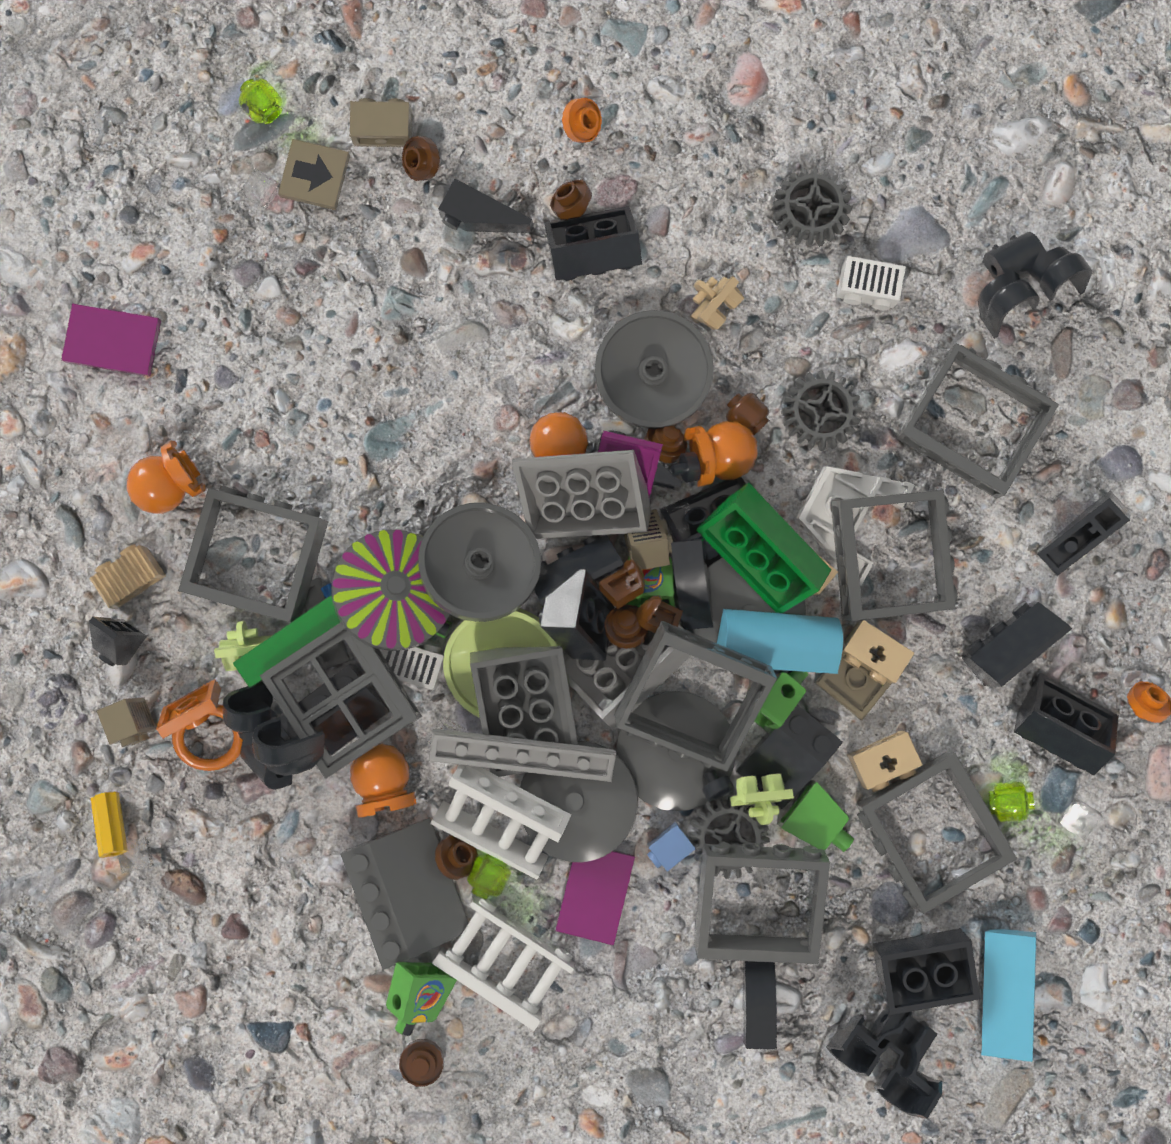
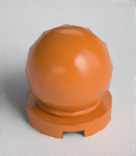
[529,412,588,457]
[684,421,758,487]
[127,440,206,514]
[350,744,417,818]

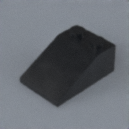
[736,704,843,809]

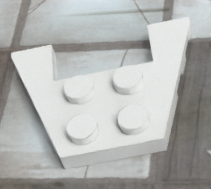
[796,466,915,586]

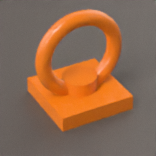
[156,679,243,771]

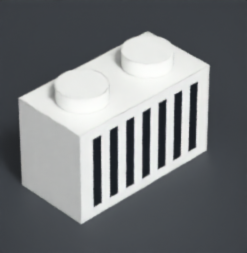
[836,256,906,310]
[382,643,444,690]

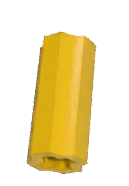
[90,792,128,858]

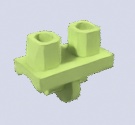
[214,621,272,671]
[730,774,794,825]

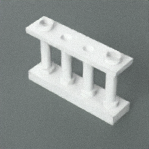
[430,765,571,879]
[432,897,575,1031]

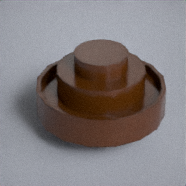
[402,136,440,181]
[550,180,592,219]
[644,426,688,463]
[605,604,649,649]
[435,835,478,880]
[399,1039,444,1087]

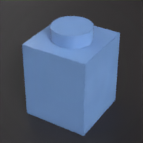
[647,822,695,872]

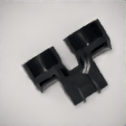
[978,232,1093,339]
[223,681,324,790]
[826,1007,942,1119]

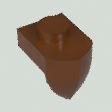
[599,560,645,609]
[637,595,683,633]

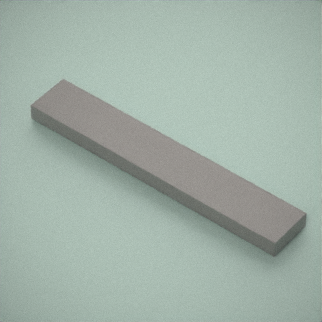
[429,729,616,782]

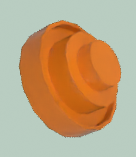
[562,97,602,143]
[1127,681,1171,723]

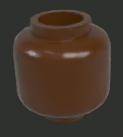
[726,393,770,435]

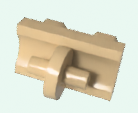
[690,276,744,330]

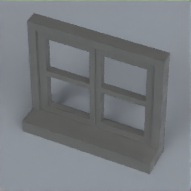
[260,622,423,779]

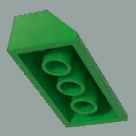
[697,483,832,613]

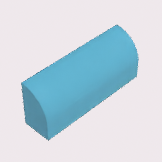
[717,609,843,674]
[981,929,1037,1062]

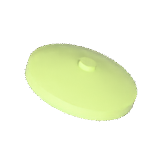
[443,608,559,718]

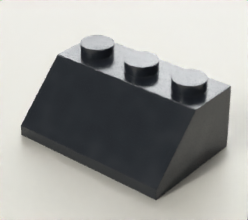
[544,206,642,281]
[660,477,746,562]
[534,535,624,608]
[539,569,615,661]
[962,601,1072,687]
[279,664,390,756]
[1014,673,1119,776]
[872,928,980,1015]

